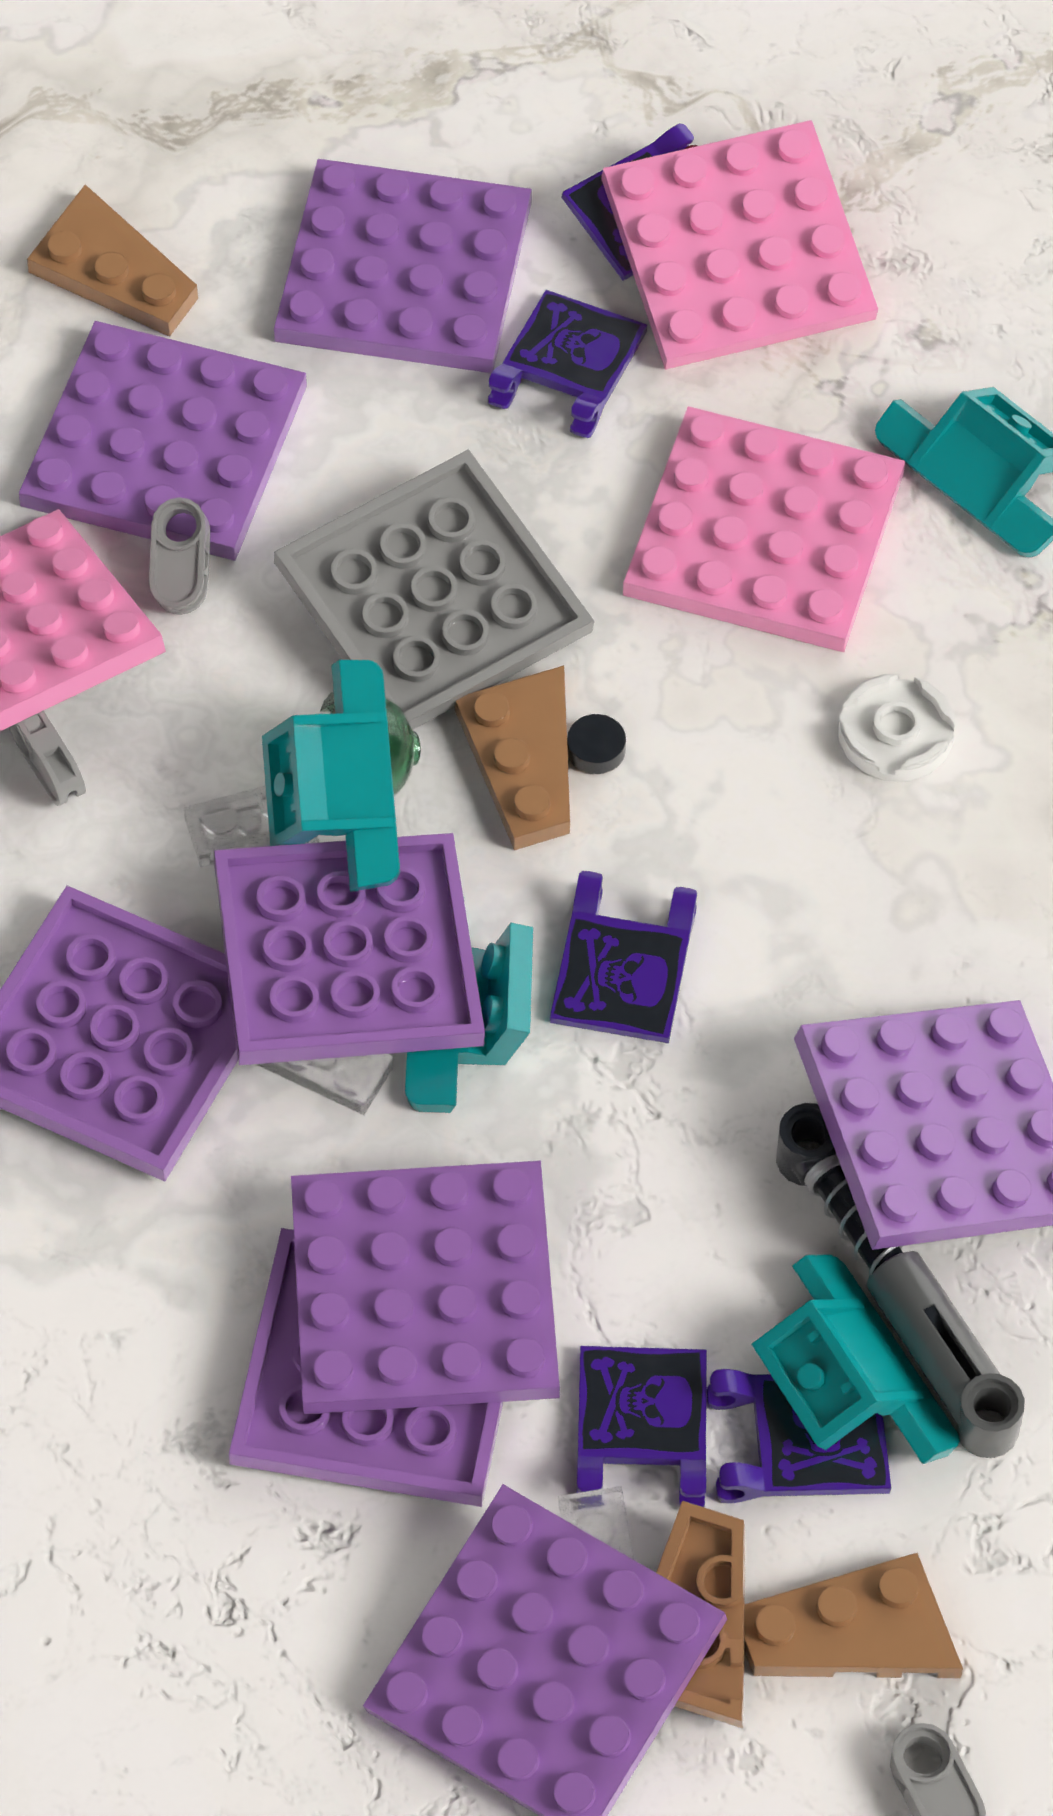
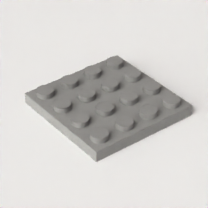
[274,449,594,738]

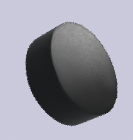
[567,714,626,774]

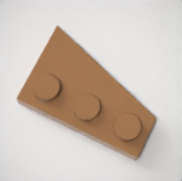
[27,184,198,337]
[455,665,570,851]
[656,1501,745,1729]
[744,1553,963,1678]

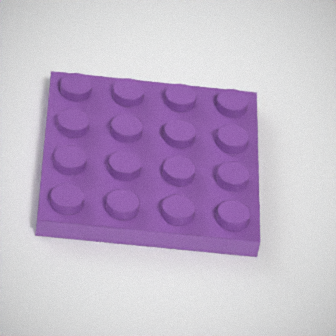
[274,159,532,373]
[19,321,307,561]
[214,833,485,1065]
[0,885,238,1182]
[794,1000,1053,1250]
[291,1160,560,1414]
[229,1228,503,1507]
[363,1484,727,1816]

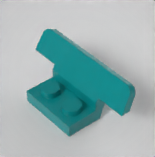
[875,387,1053,557]
[262,660,400,892]
[405,897,533,1113]
[751,1254,960,1464]

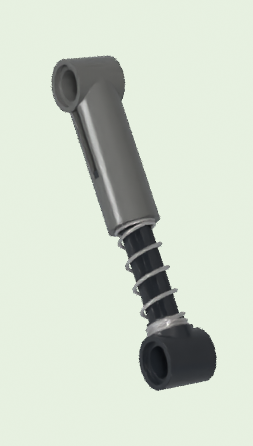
[776,1103,1025,1458]

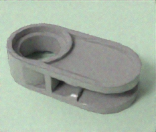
[149,497,210,615]
[9,711,86,806]
[890,1723,986,1816]

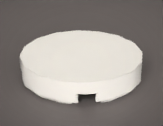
[838,674,955,781]

